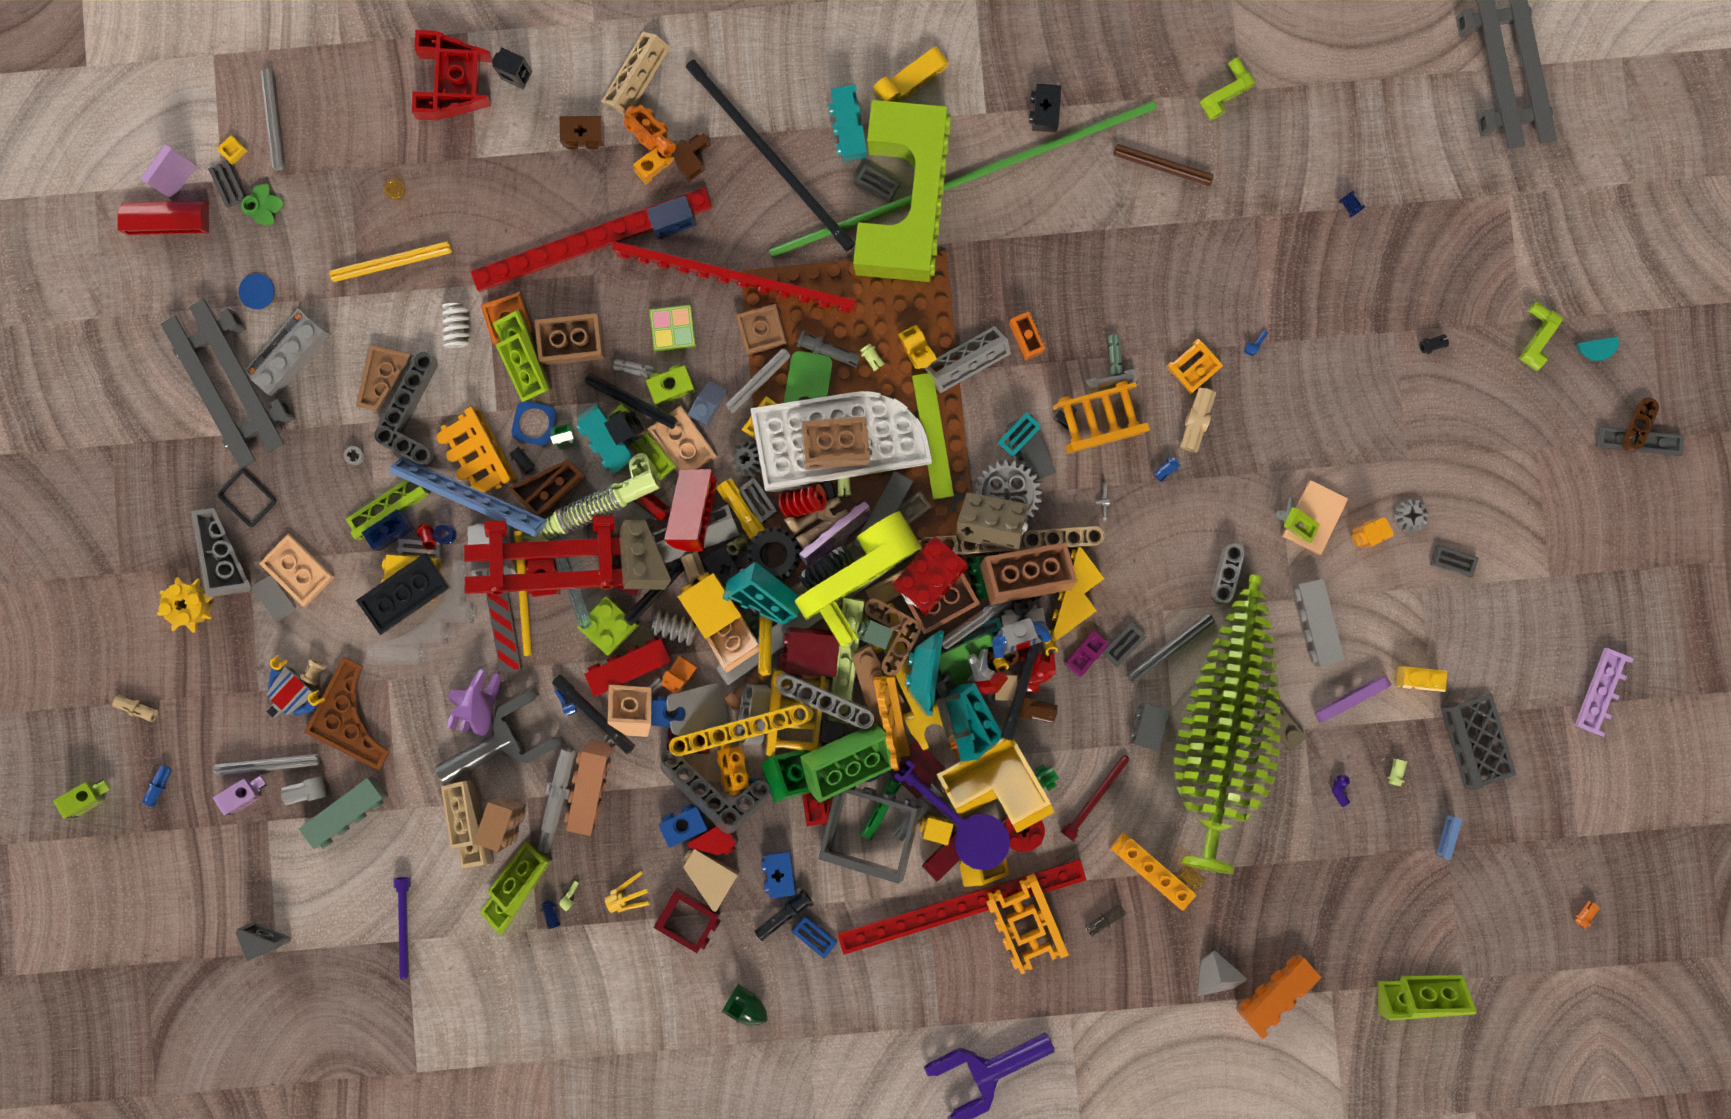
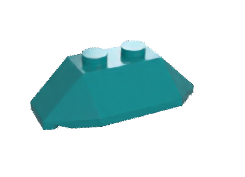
[905,630,944,716]

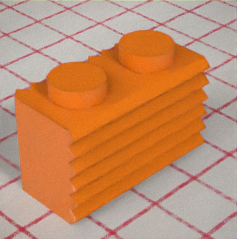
[1009,312,1046,361]

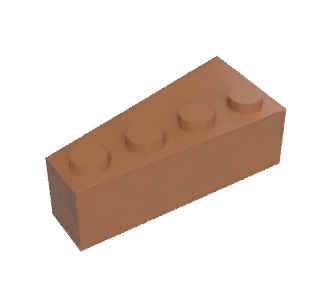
[564,739,615,836]

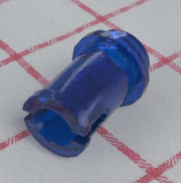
[540,900,561,929]

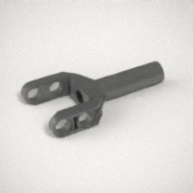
[436,688,566,784]

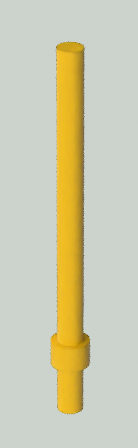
[514,530,532,656]

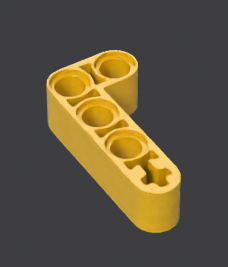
[873,46,950,102]

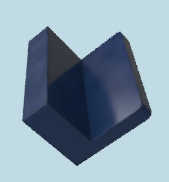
[647,196,697,240]

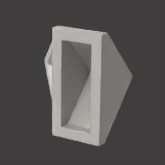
[1197,950,1247,997]

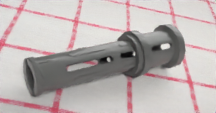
[797,329,861,368]

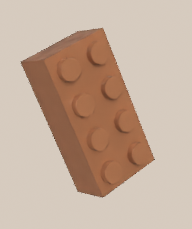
[980,542,1077,605]

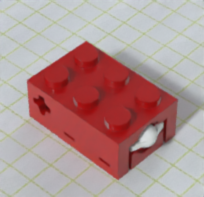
[892,536,968,616]

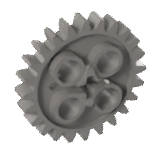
[975,458,1043,522]

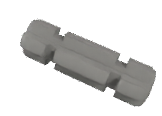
[613,359,654,378]

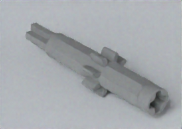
[537,748,576,853]

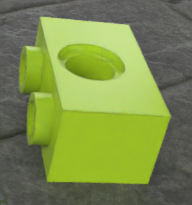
[646,364,696,406]

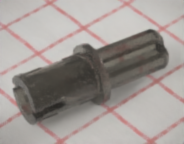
[1085,904,1126,937]

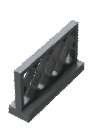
[1441,694,1516,790]

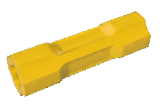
[716,478,765,540]

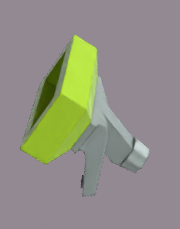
[1275,497,1320,543]

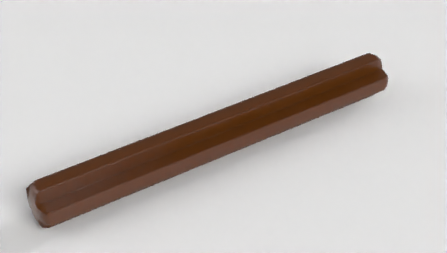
[1114,144,1214,186]

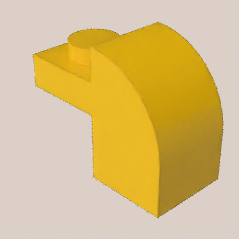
[898,325,937,369]

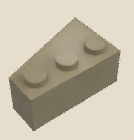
[619,520,671,590]

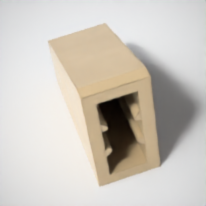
[683,849,739,912]

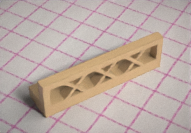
[601,32,670,116]

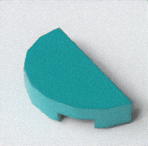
[1575,337,1619,361]

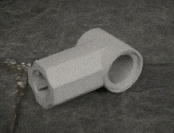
[281,776,327,805]

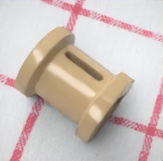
[299,658,327,686]

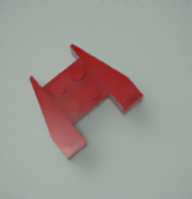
[411,30,493,121]

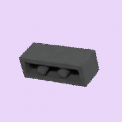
[1006,414,1056,481]

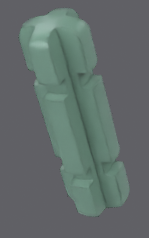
[1108,334,1123,376]

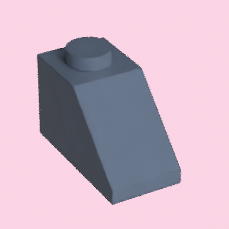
[688,381,728,428]

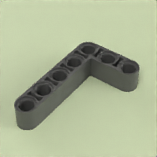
[374,352,438,466]
[660,750,770,834]

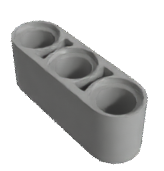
[1211,544,1244,604]
[737,684,770,745]

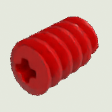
[778,484,827,518]

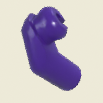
[1332,775,1350,807]

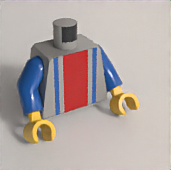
[992,618,1058,672]
[266,655,325,718]

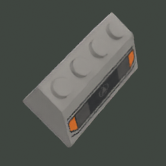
[244,308,331,398]

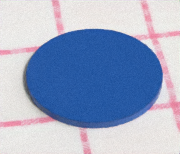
[238,274,275,310]

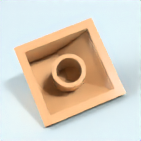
[608,685,651,737]

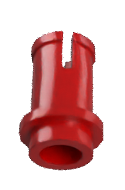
[416,523,436,550]

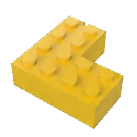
[936,739,1055,833]

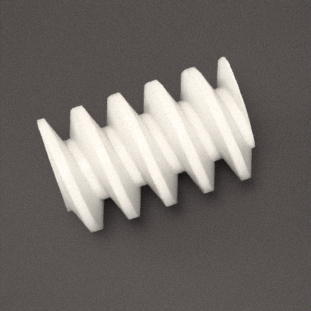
[442,303,470,349]

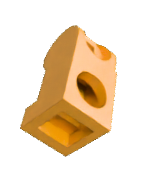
[633,147,674,185]

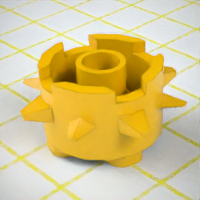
[157,577,214,633]

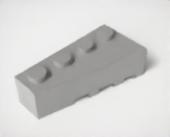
[191,508,251,598]

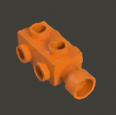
[624,105,676,157]

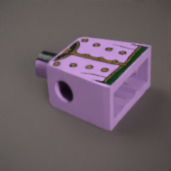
[213,775,268,816]

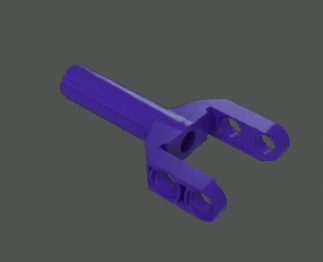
[924,1032,1055,1119]

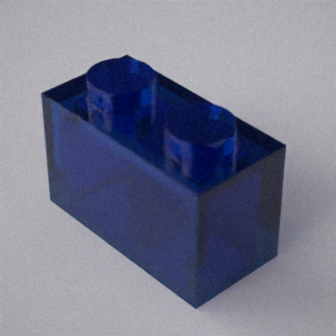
[361,509,415,551]

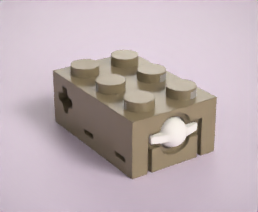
[956,492,1029,551]

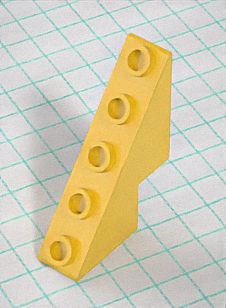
[1049,547,1104,642]

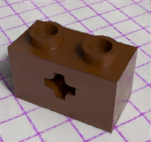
[560,116,605,150]

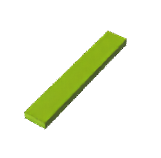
[912,373,954,500]

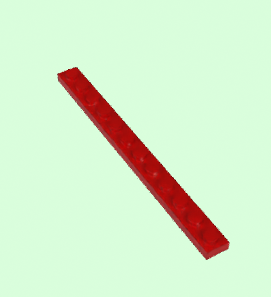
[470,187,712,292]
[612,241,857,314]
[837,859,1086,955]

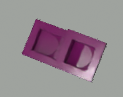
[1064,630,1109,678]

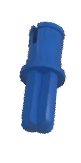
[141,765,172,807]

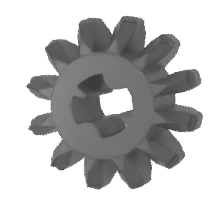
[731,441,761,476]

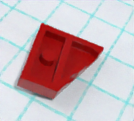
[802,792,834,827]

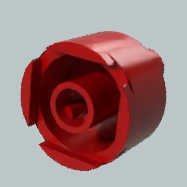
[1002,814,1045,852]

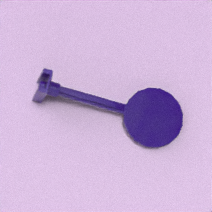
[893,760,1010,870]

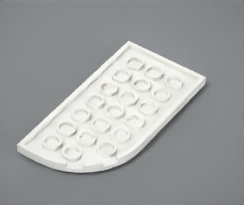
[751,391,932,491]

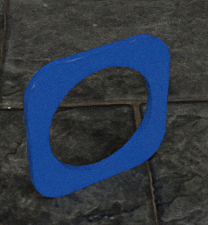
[511,401,557,446]

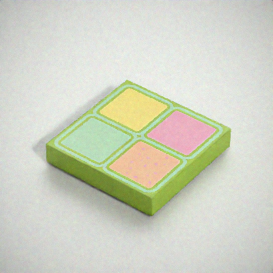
[649,305,696,352]

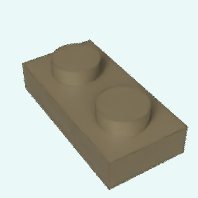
[1270,705,1307,751]

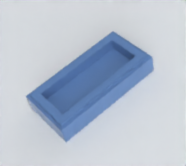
[1436,815,1462,860]

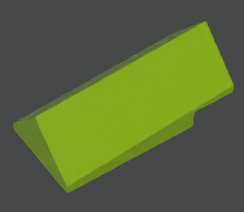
[493,310,552,402]
[480,841,552,935]
[1378,975,1477,1020]

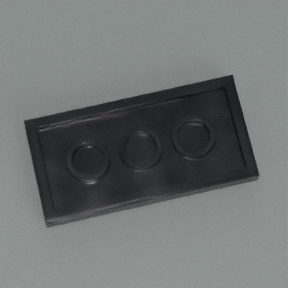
[356,553,451,635]

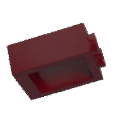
[653,888,721,953]

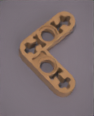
[864,599,921,676]

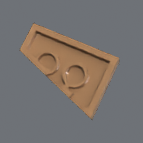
[356,345,413,411]

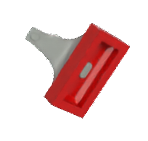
[630,493,671,521]

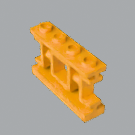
[1110,832,1196,911]
[986,873,1069,975]

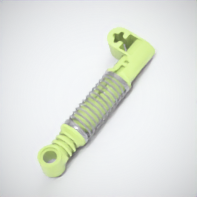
[522,453,661,542]

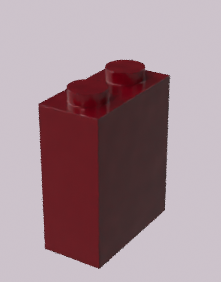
[780,626,840,677]

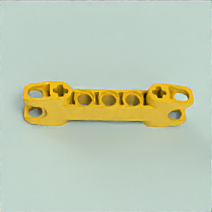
[863,603,955,750]

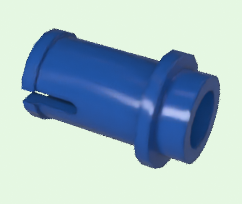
[1153,456,1180,483]

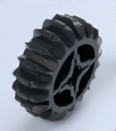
[799,546,854,590]

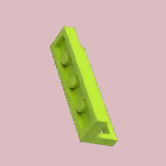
[345,480,430,540]

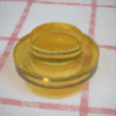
[384,179,405,200]

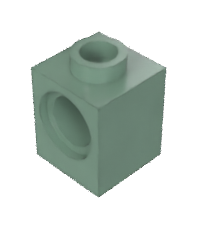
[857,618,893,649]

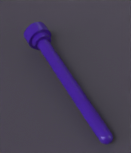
[393,877,411,980]

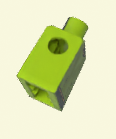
[53,779,111,819]

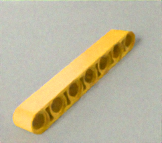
[669,704,813,756]

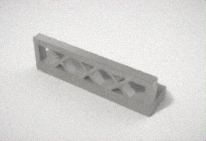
[925,326,1011,393]

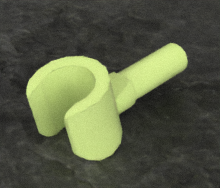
[559,880,579,911]

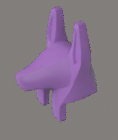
[447,669,501,735]

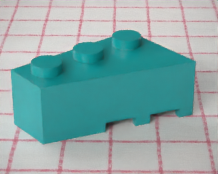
[828,84,867,162]
[722,562,800,625]

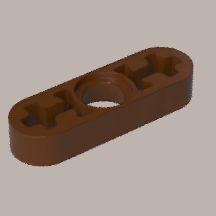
[1621,397,1659,453]

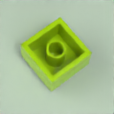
[577,596,640,656]

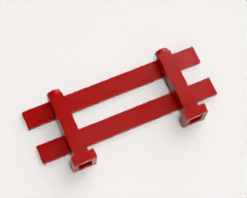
[464,516,623,595]

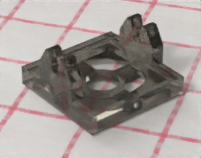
[936,693,970,742]

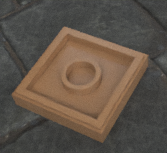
[735,303,787,355]

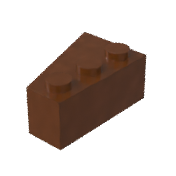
[507,459,586,518]

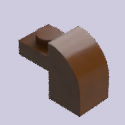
[674,132,710,183]

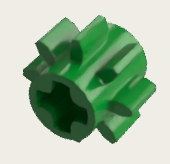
[1035,764,1059,791]

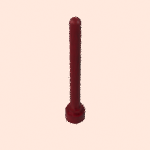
[1060,755,1129,842]

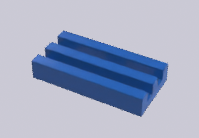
[791,915,838,959]

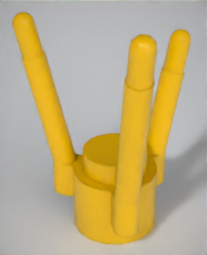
[605,871,650,913]

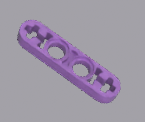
[1314,675,1392,723]

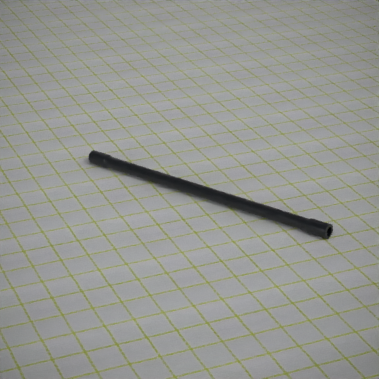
[686,59,856,252]

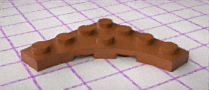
[304,657,390,771]

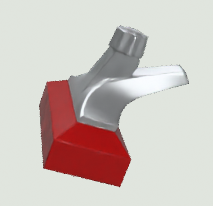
[967,649,1008,694]

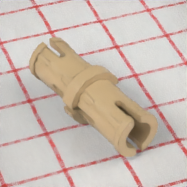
[112,695,158,722]

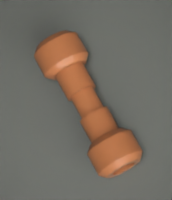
[725,665,769,710]

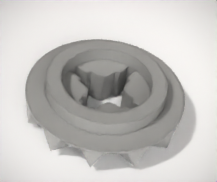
[1394,499,1429,533]

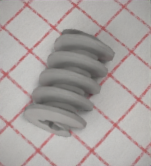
[651,609,697,646]

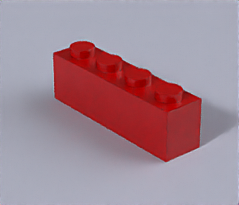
[584,637,673,697]

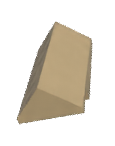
[441,780,494,869]

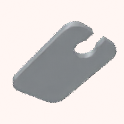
[666,683,728,736]

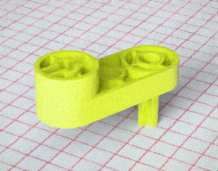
[794,511,923,648]

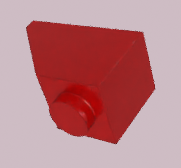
[687,820,738,855]

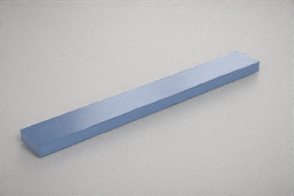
[390,457,547,537]

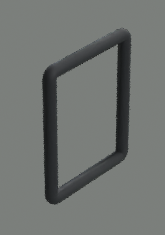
[217,469,277,527]

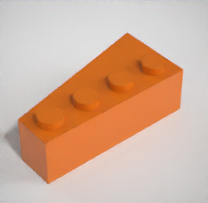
[1236,954,1322,1039]

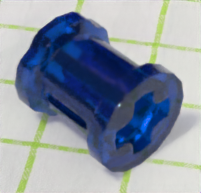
[1338,190,1366,218]
[433,525,457,545]

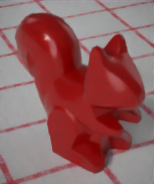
[1017,648,1056,695]

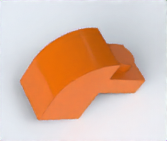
[661,655,699,693]

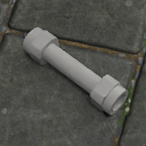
[1085,369,1137,393]

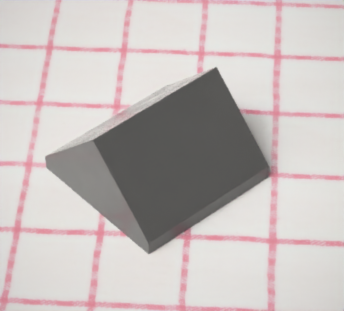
[236,922,291,961]

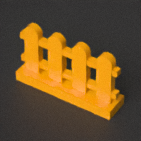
[436,406,518,493]
[873,675,910,771]

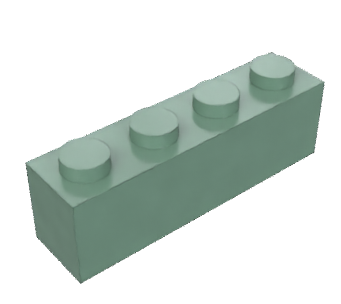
[299,776,388,849]

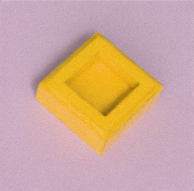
[216,135,248,165]

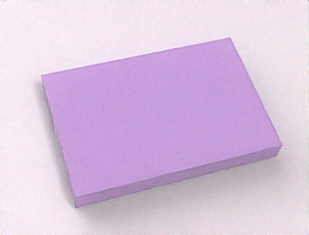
[141,144,197,200]

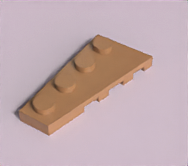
[850,643,910,729]

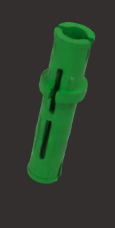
[860,778,902,841]

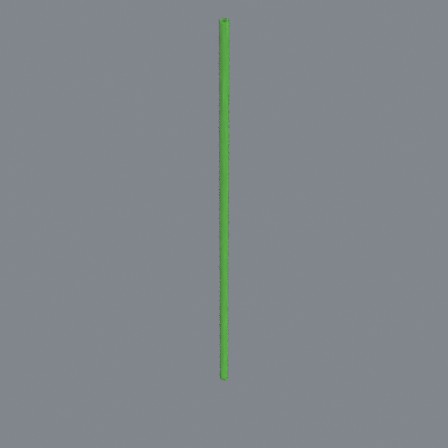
[769,101,1157,258]

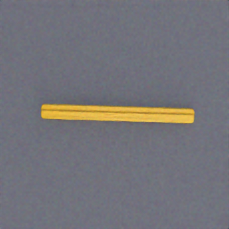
[329,241,452,282]

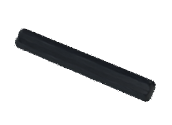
[624,561,685,626]

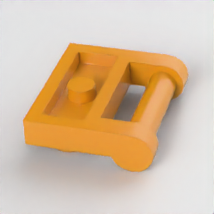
[1166,339,1223,394]

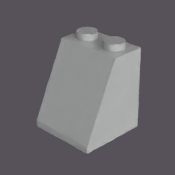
[468,520,517,576]

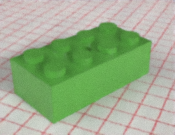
[800,722,892,803]

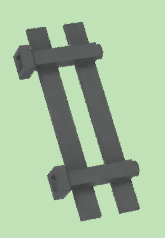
[1455,0,1557,149]
[161,299,295,469]

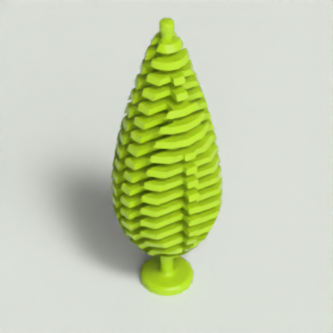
[1173,574,1280,874]

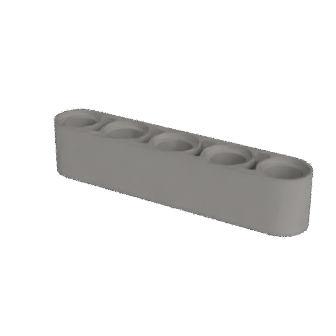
[775,673,874,729]

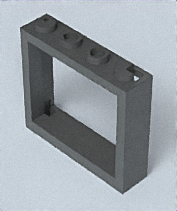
[818,786,922,884]

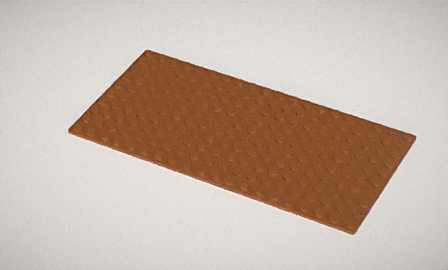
[742,251,987,680]

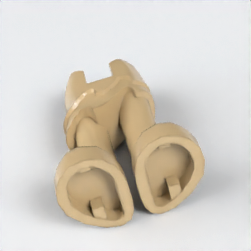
[784,497,849,549]

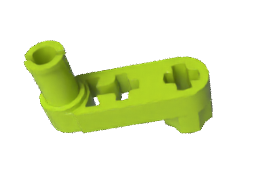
[1200,57,1256,121]
[1519,300,1563,371]

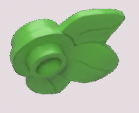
[241,184,284,226]

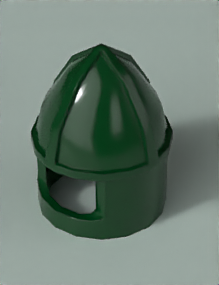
[721,984,768,1025]

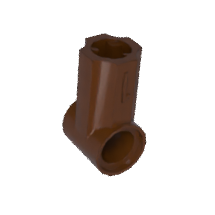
[1019,697,1058,723]

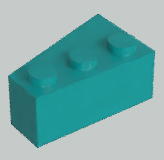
[576,403,633,473]
[945,683,1002,761]

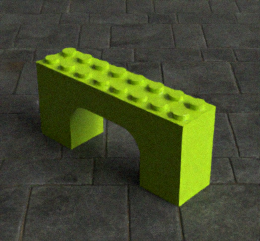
[853,100,951,282]

